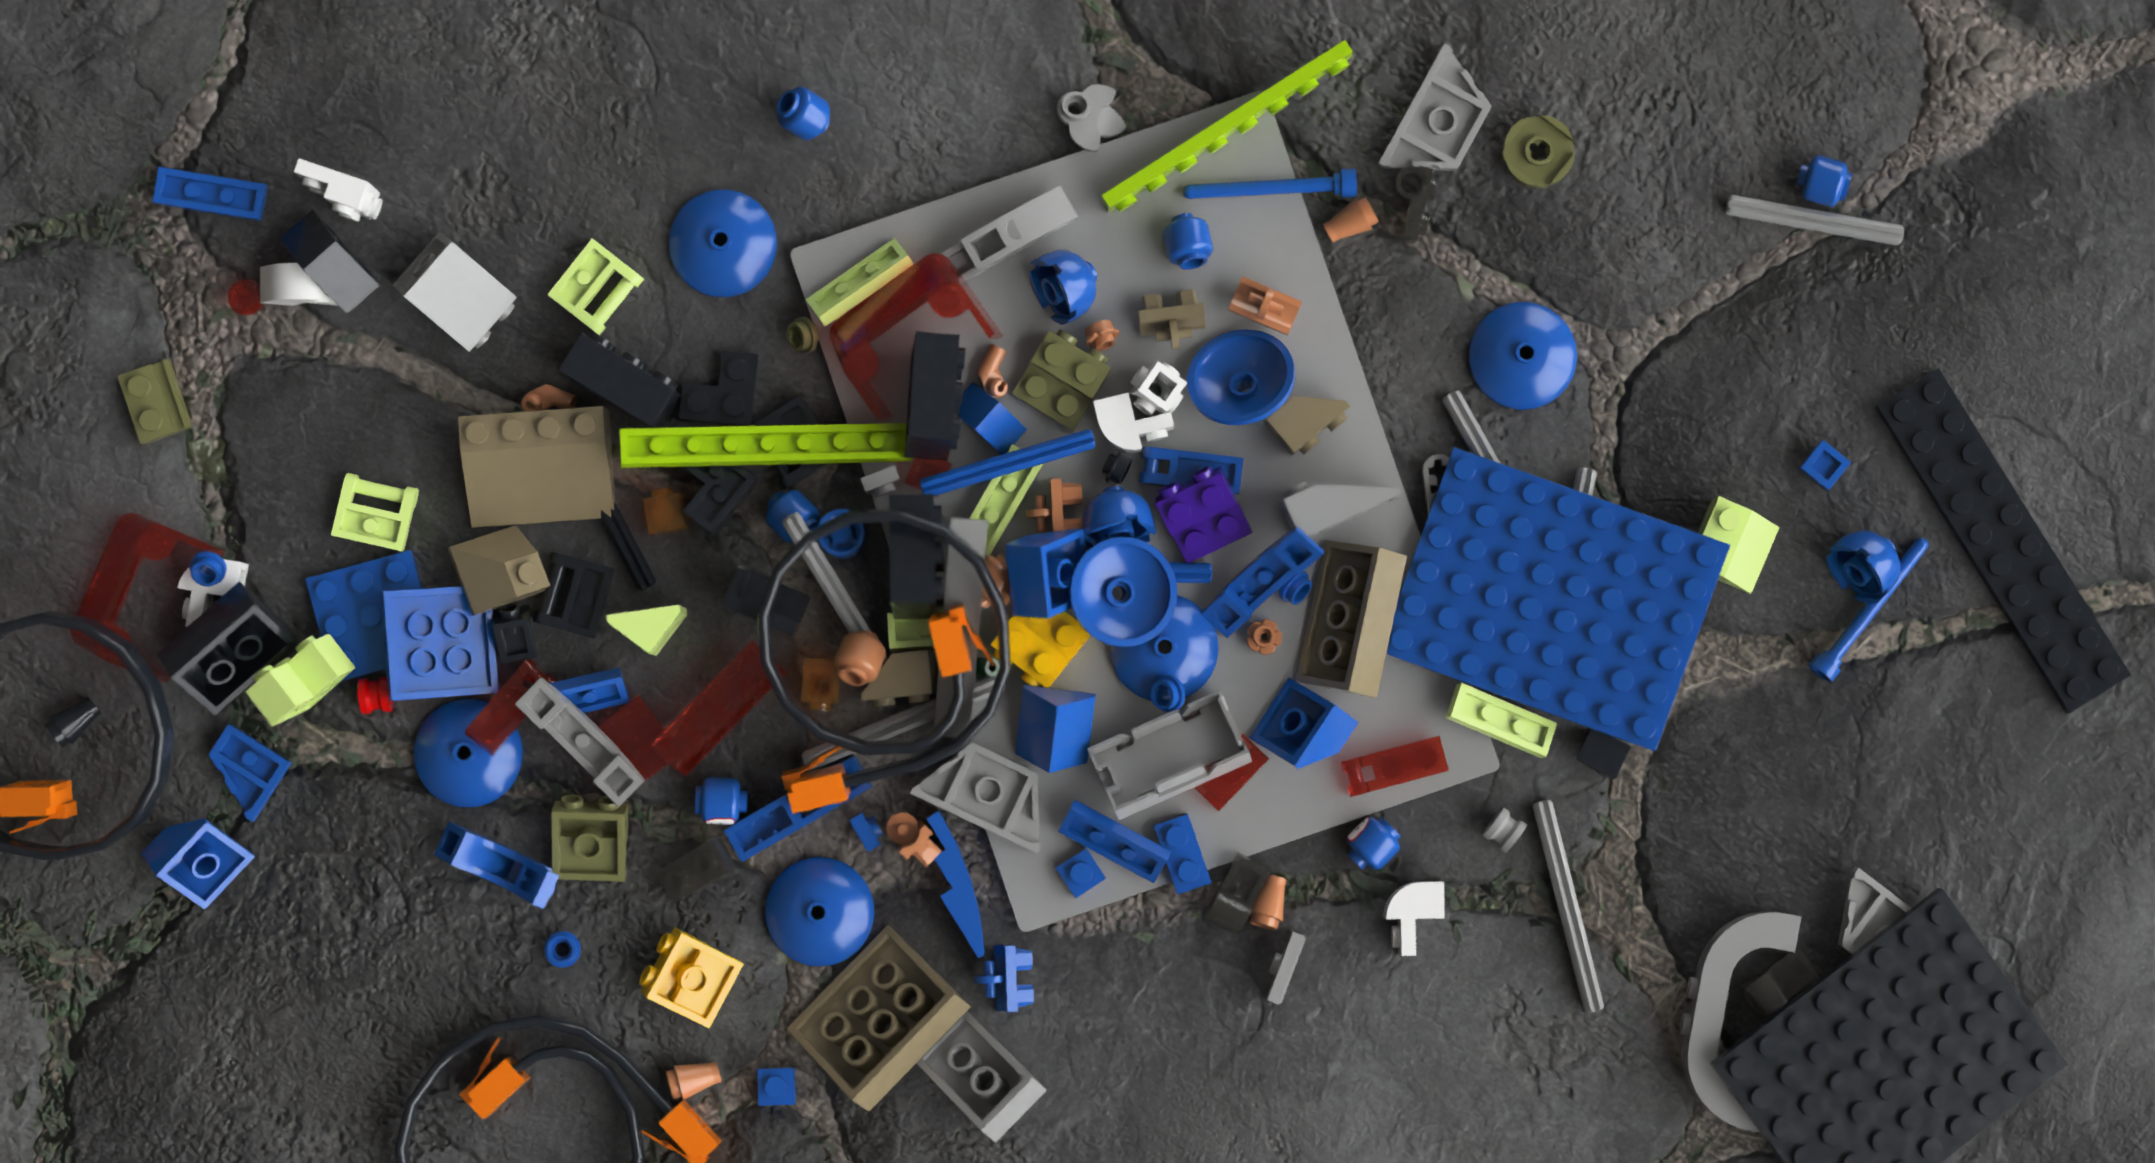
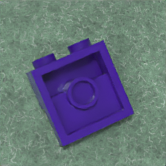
[1155,466,1253,564]

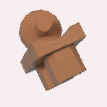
[1228,276,1302,336]
[1025,478,1083,532]
[886,812,941,867]

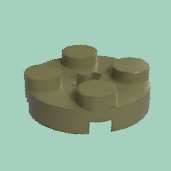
[1501,115,1575,189]

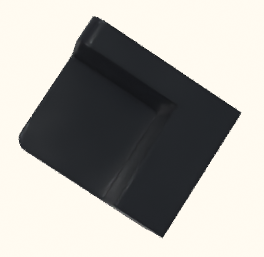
[1577,728,1632,779]

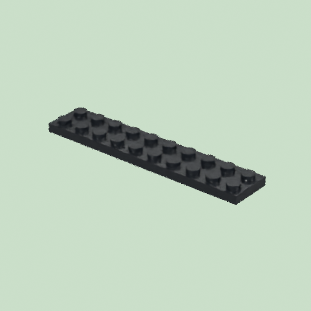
[1875,368,2131,713]

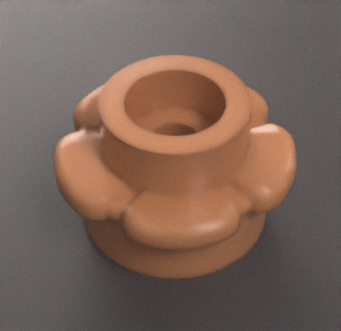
[1084,320,1119,351]
[1247,619,1282,655]

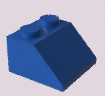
[1005,528,1086,619]

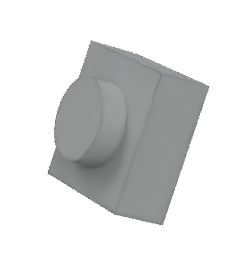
[860,465,901,497]

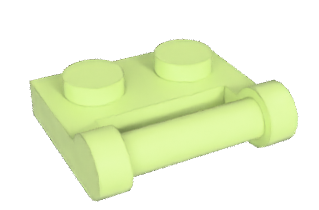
[547,238,644,335]
[331,473,419,552]

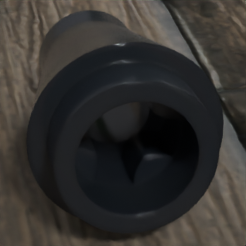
[44,697,101,748]

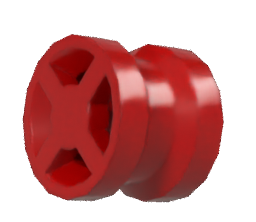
[357,676,394,715]

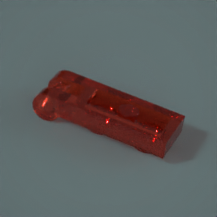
[465,659,558,756]
[1340,735,1449,797]

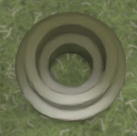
[787,317,819,353]

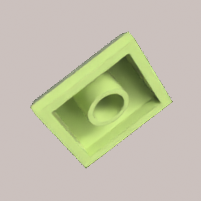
[606,605,687,656]

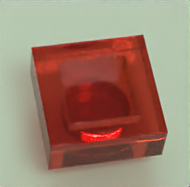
[904,458,952,498]

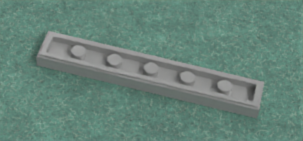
[934,517,988,738]

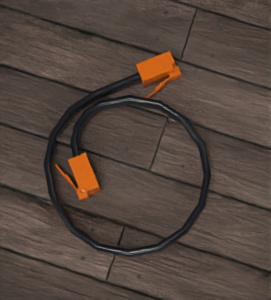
[757,508,1011,814]
[0,611,174,860]
[394,1015,722,1163]

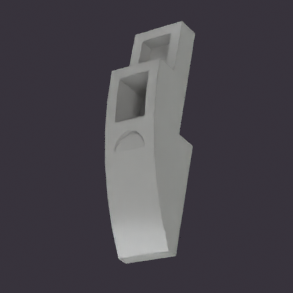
[933,186,1078,290]

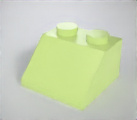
[1698,496,1779,594]

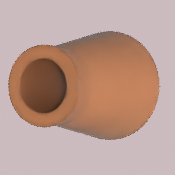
[1323,197,1379,243]
[1248,874,1286,930]
[665,1061,721,1101]

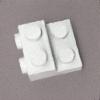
[294,159,382,222]

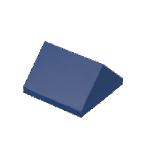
[1015,685,1096,773]

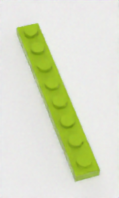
[1101,40,1353,213]
[619,423,913,468]

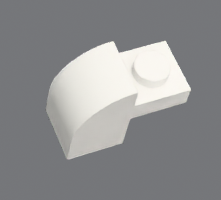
[260,263,338,306]
[1093,392,1174,453]
[177,559,249,627]
[1383,881,1445,956]

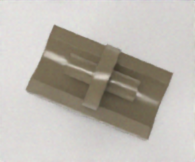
[1138,289,1205,350]

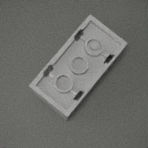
[1087,690,1252,820]

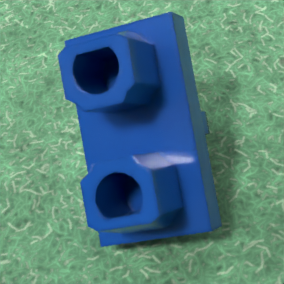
[974,945,1034,1012]

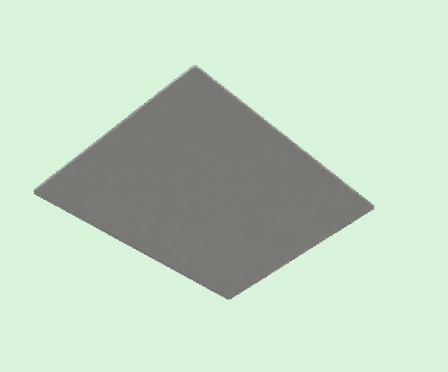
[790,91,1499,932]

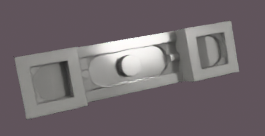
[515,677,645,807]

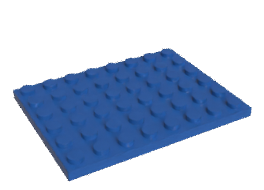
[1386,447,1730,752]

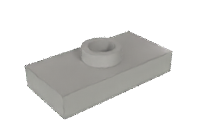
[1265,931,1306,1005]

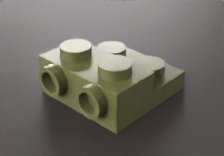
[1012,329,1111,432]
[551,795,628,882]

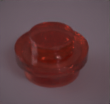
[228,279,264,316]

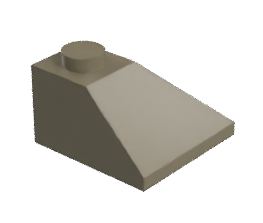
[448,525,550,616]

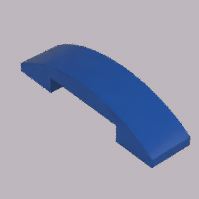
[1201,526,1324,638]

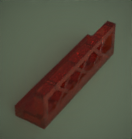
[650,640,787,776]

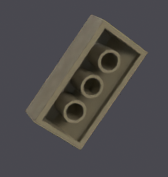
[1295,540,1407,698]

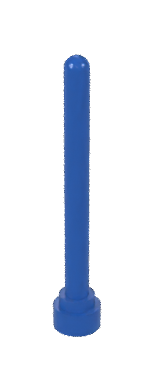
[1183,168,1357,199]
[1808,538,1929,683]

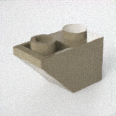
[1264,396,1350,456]
[861,649,938,707]

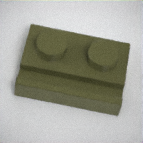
[117,359,193,445]

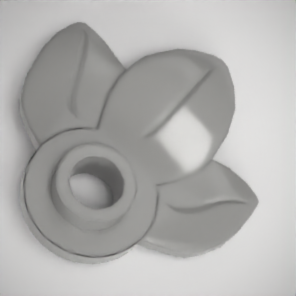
[1057,84,1126,152]

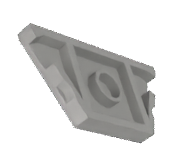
[1377,43,1492,171]
[910,742,1040,854]
[1838,866,1911,954]

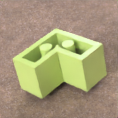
[246,634,356,726]

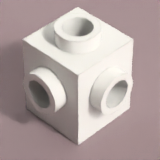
[1129,361,1187,416]

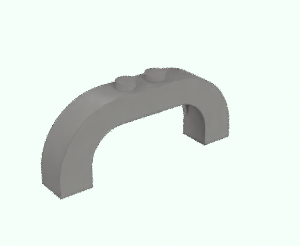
[1679,911,1801,1133]

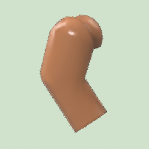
[977,344,1008,398]
[521,384,577,412]

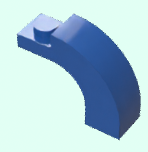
[433,822,559,909]

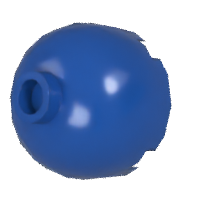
[1029,250,1097,325]
[1082,486,1156,548]
[1827,530,1901,604]

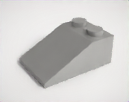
[1279,482,1402,538]
[916,1011,1047,1142]

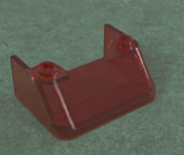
[830,253,1004,419]
[71,513,225,683]

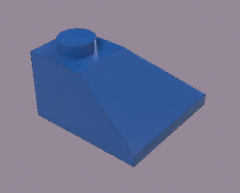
[1249,678,1359,769]
[141,818,255,909]

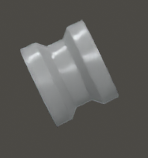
[1482,807,1527,853]

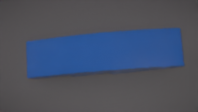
[724,755,873,862]
[926,811,985,958]

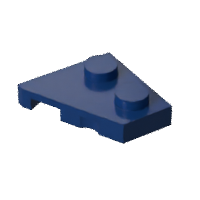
[209,724,292,822]

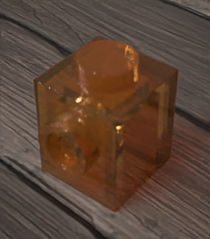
[643,488,689,537]

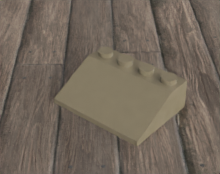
[458,406,615,528]
[786,925,971,1112]

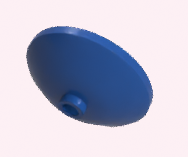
[669,190,777,298]
[1468,302,1577,410]
[1187,329,1295,425]
[1069,537,1177,647]
[1110,595,1219,701]
[414,699,523,808]
[765,857,874,966]

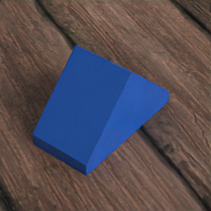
[956,382,1027,455]

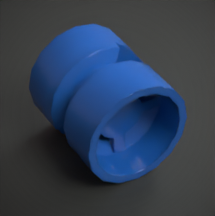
[818,509,867,559]

